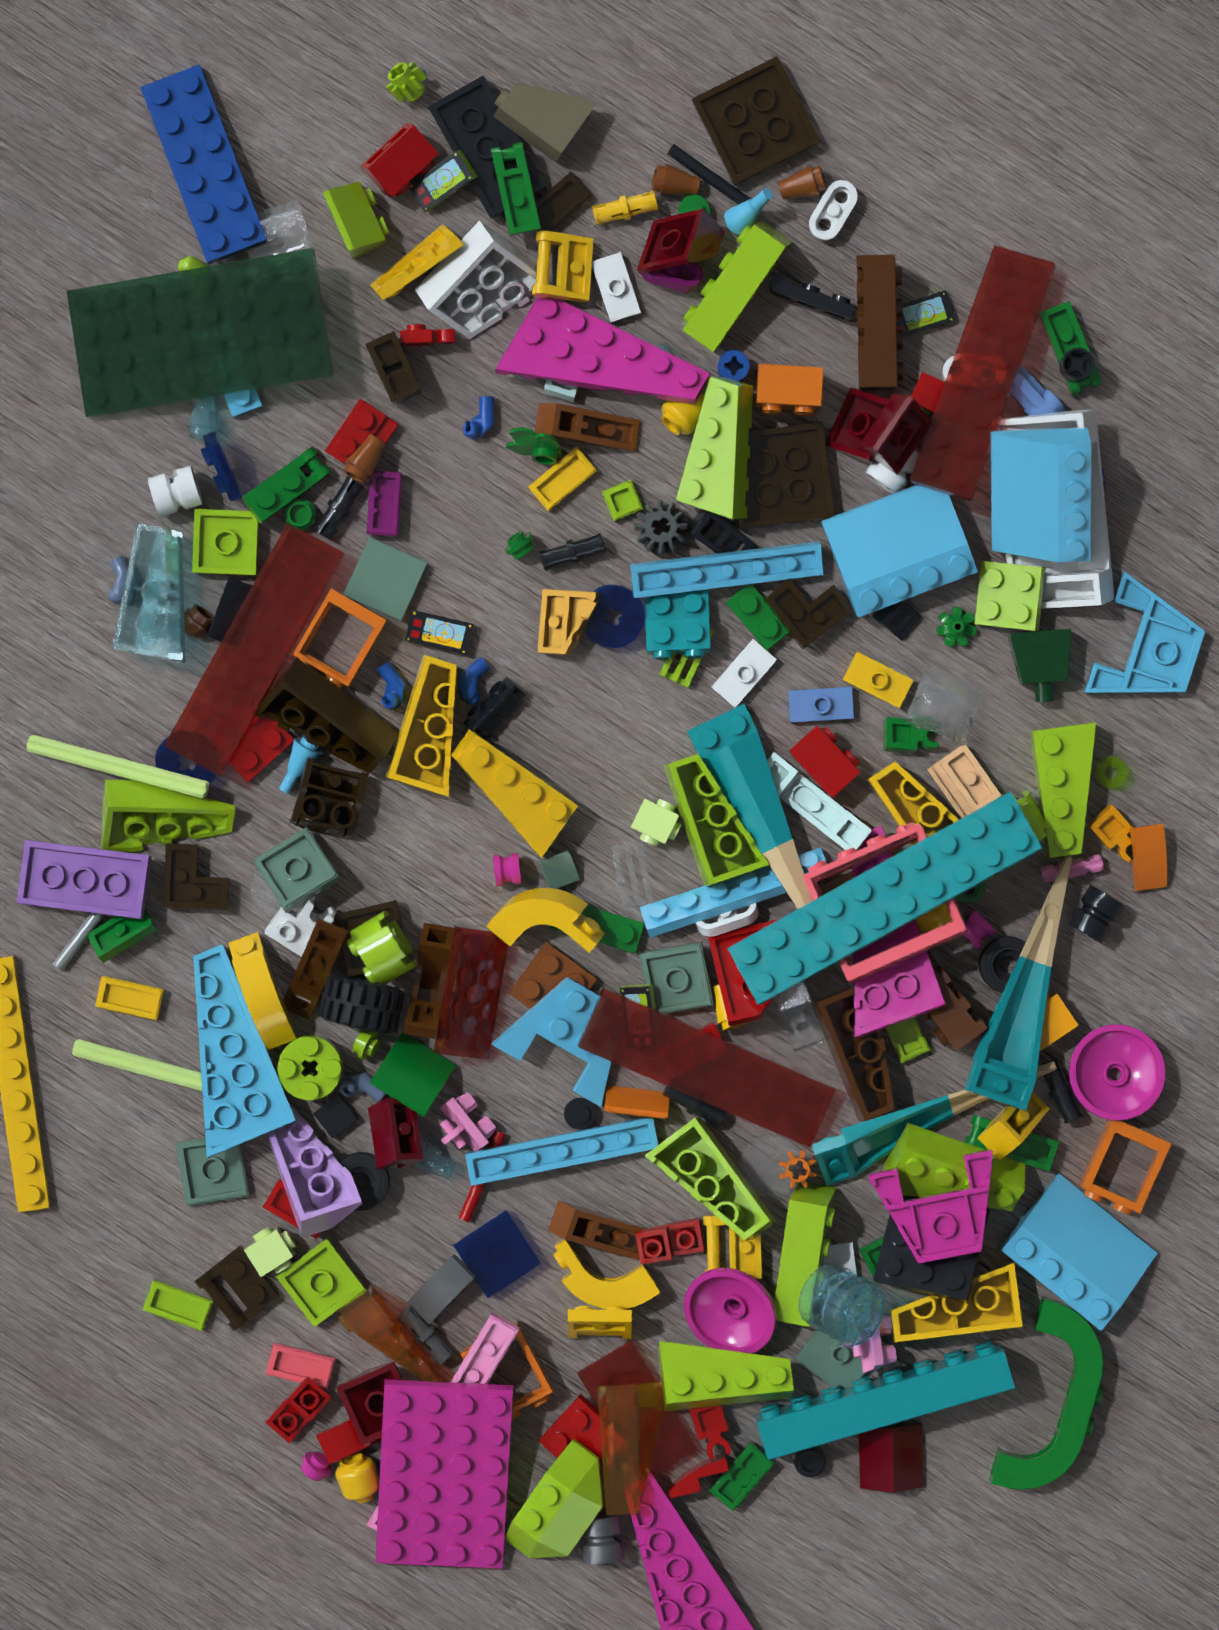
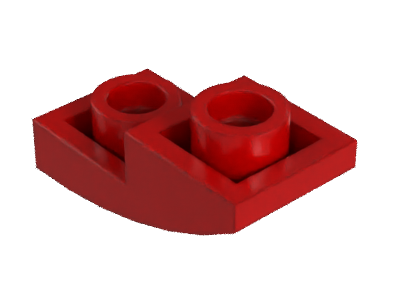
[635,1218,705,1264]
[265,1376,332,1443]

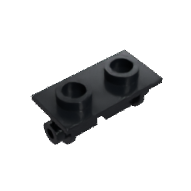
[463,677,526,739]

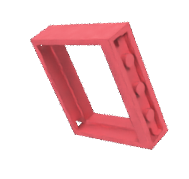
[802,822,969,984]

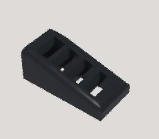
[686,509,758,554]

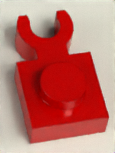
[400,324,456,347]
[688,1405,731,1461]

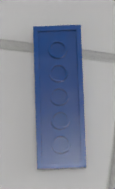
[140,64,268,265]

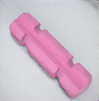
[1041,854,1104,883]

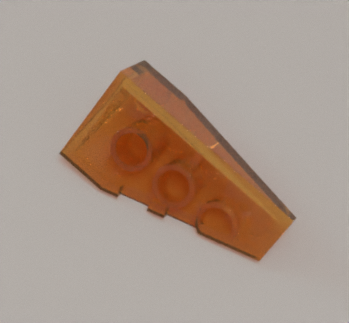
[338,1284,445,1382]
[597,1382,663,1516]

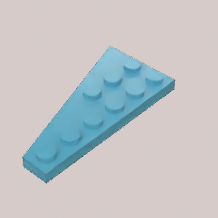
[193,944,296,1158]

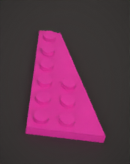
[495,297,710,404]
[852,825,947,1039]
[624,1470,754,1630]

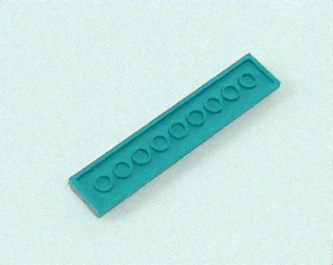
[727,791,1043,1006]

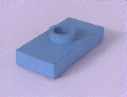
[788,687,854,723]

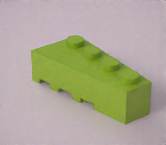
[682,220,792,352]
[676,377,753,519]
[883,1123,1026,1211]

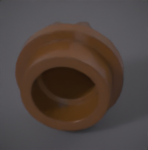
[181,604,214,637]

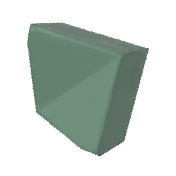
[539,850,580,889]

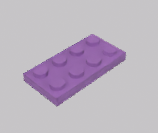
[16,840,152,919]

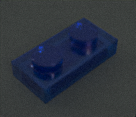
[201,431,242,502]

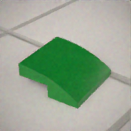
[370,1032,456,1117]

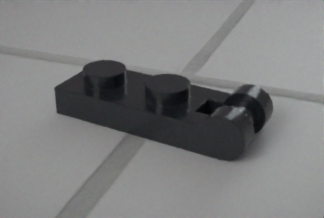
[769,273,855,322]

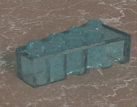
[112,523,186,663]

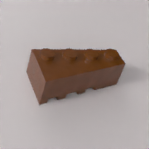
[856,254,904,390]
[921,950,988,1051]
[811,985,894,1122]

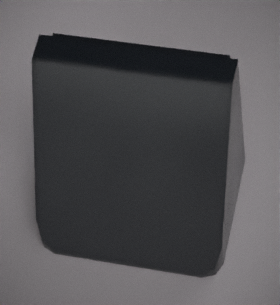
[872,600,922,641]

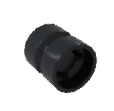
[1067,885,1126,944]

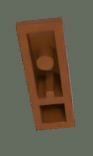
[535,403,640,451]
[548,1200,647,1260]

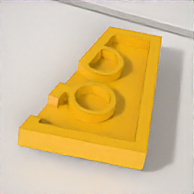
[370,224,463,301]

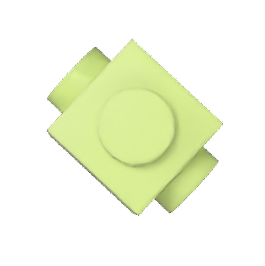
[631,799,682,847]
[244,1226,296,1277]

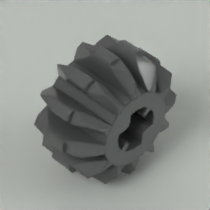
[634,500,688,555]

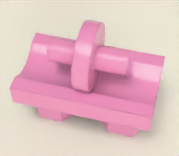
[439,1093,496,1151]
[842,1309,897,1373]

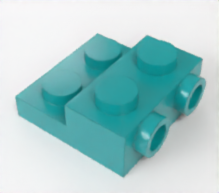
[645,589,711,660]

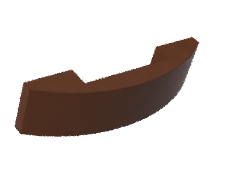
[283,918,348,1020]

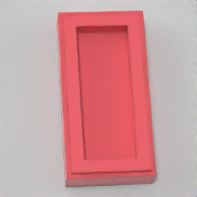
[266,1342,336,1390]

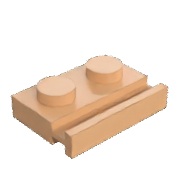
[926,743,1001,819]

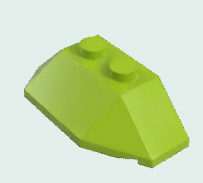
[504,1439,604,1558]

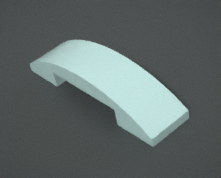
[768,752,872,851]

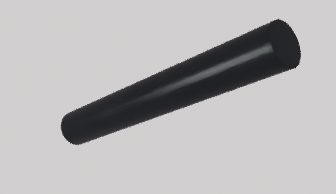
[667,144,751,205]

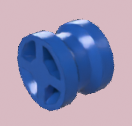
[718,350,750,382]

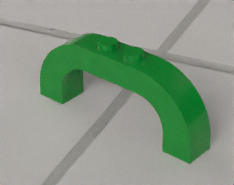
[988,1296,1103,1490]

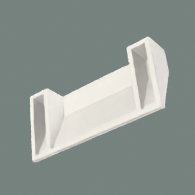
[992,409,1115,609]

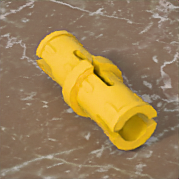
[592,190,659,226]

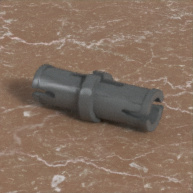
[396,1305,454,1365]

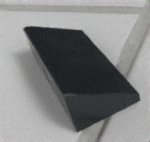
[207,577,261,648]

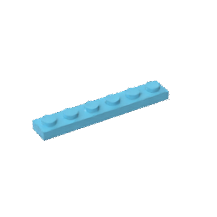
[630,541,823,598]
[640,847,830,938]
[465,1117,658,1186]

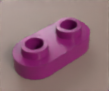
[641,262,703,293]

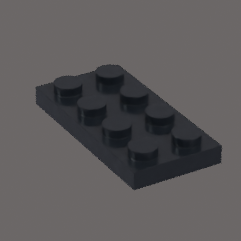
[428,75,546,219]

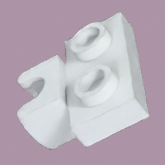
[264,896,336,957]

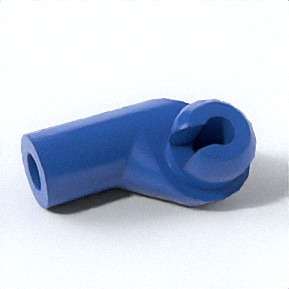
[462,396,495,440]
[458,657,491,705]
[377,661,406,710]

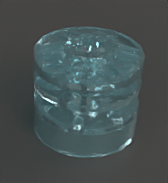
[799,1264,885,1346]

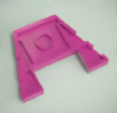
[869,1149,993,1264]

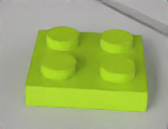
[192,509,259,576]
[974,561,1046,631]
[276,1237,366,1328]

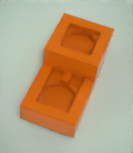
[1130,824,1167,891]

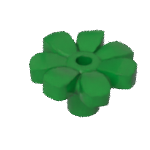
[936,607,977,647]

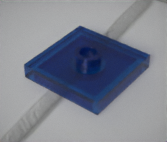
[453,1209,541,1298]

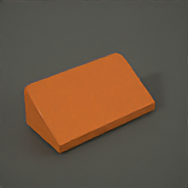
[604,1085,670,1119]

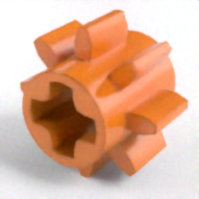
[778,1149,817,1188]

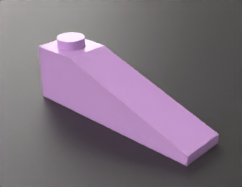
[267,1103,362,1238]

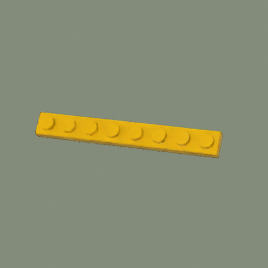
[0,956,51,1212]

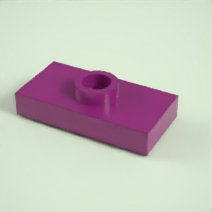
[366,471,403,537]

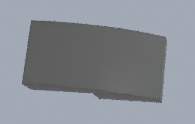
[408,1254,476,1325]

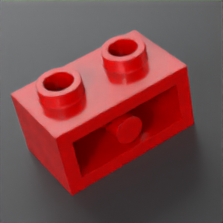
[360,123,438,197]
[788,725,860,798]

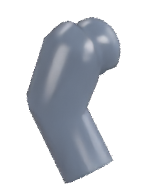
[108,555,136,604]
[339,1072,386,1103]

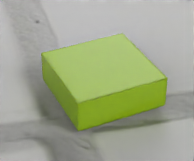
[602,480,643,521]

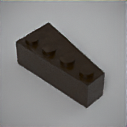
[252,658,399,774]

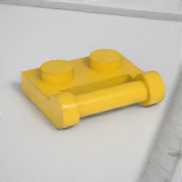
[532,231,594,303]
[703,1214,762,1279]
[567,1306,632,1339]

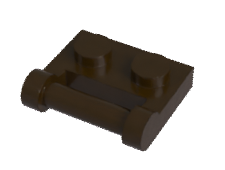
[194,1245,279,1331]

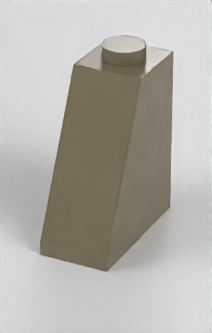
[493,83,597,161]

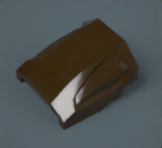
[289,758,369,838]

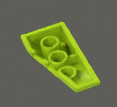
[101,780,236,852]

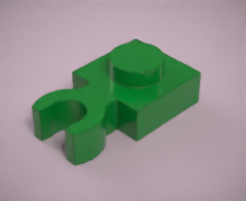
[883,717,939,754]

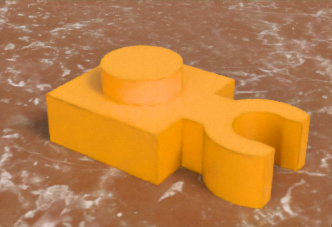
[1087,804,1133,862]

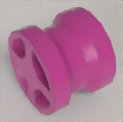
[493,853,522,886]
[964,909,996,949]

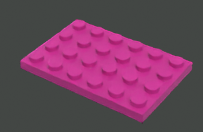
[375,1379,513,1569]

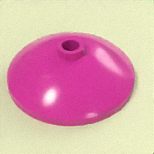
[1069,1024,1165,1121]
[684,1268,777,1354]

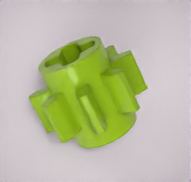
[386,62,427,102]

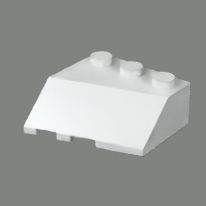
[415,221,554,339]

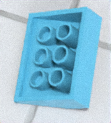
[991,428,1091,562]
[821,476,978,618]
[998,1173,1158,1331]

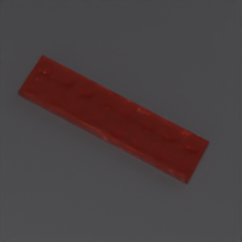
[910,245,1056,502]
[164,523,344,777]
[577,987,836,1147]

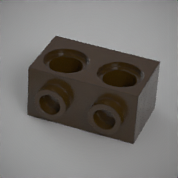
[365,331,422,406]

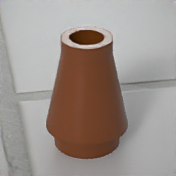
[651,163,700,195]
[778,165,827,200]
[343,435,385,484]

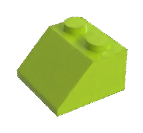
[323,181,389,259]

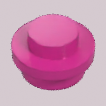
[301,1452,332,1481]

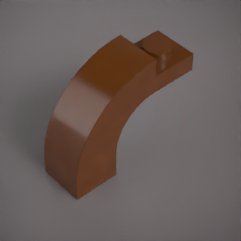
[404,923,455,1039]

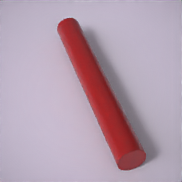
[458,1130,506,1223]

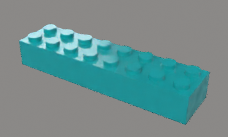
[755,1341,1015,1460]

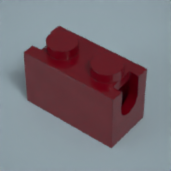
[368,1098,424,1170]

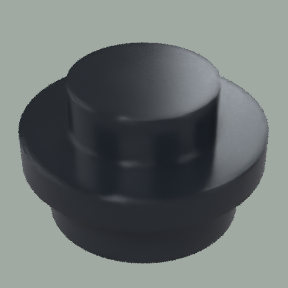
[564,1098,596,1130]
[794,1446,826,1478]

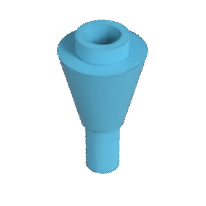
[724,188,773,235]
[279,736,323,794]

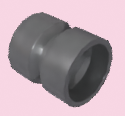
[582,1512,624,1564]

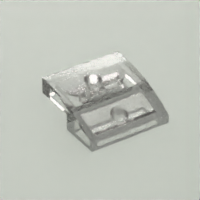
[247,200,319,284]

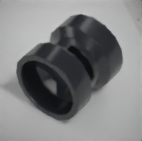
[1059,348,1094,383]

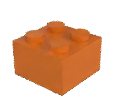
[755,364,823,417]

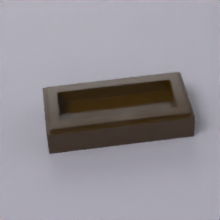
[535,172,592,231]

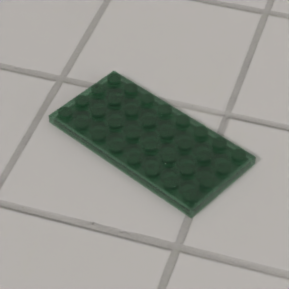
[67,248,334,418]

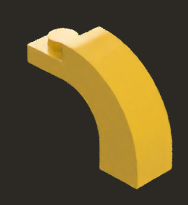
[486,888,605,953]
[228,932,297,1050]
[553,1239,661,1309]

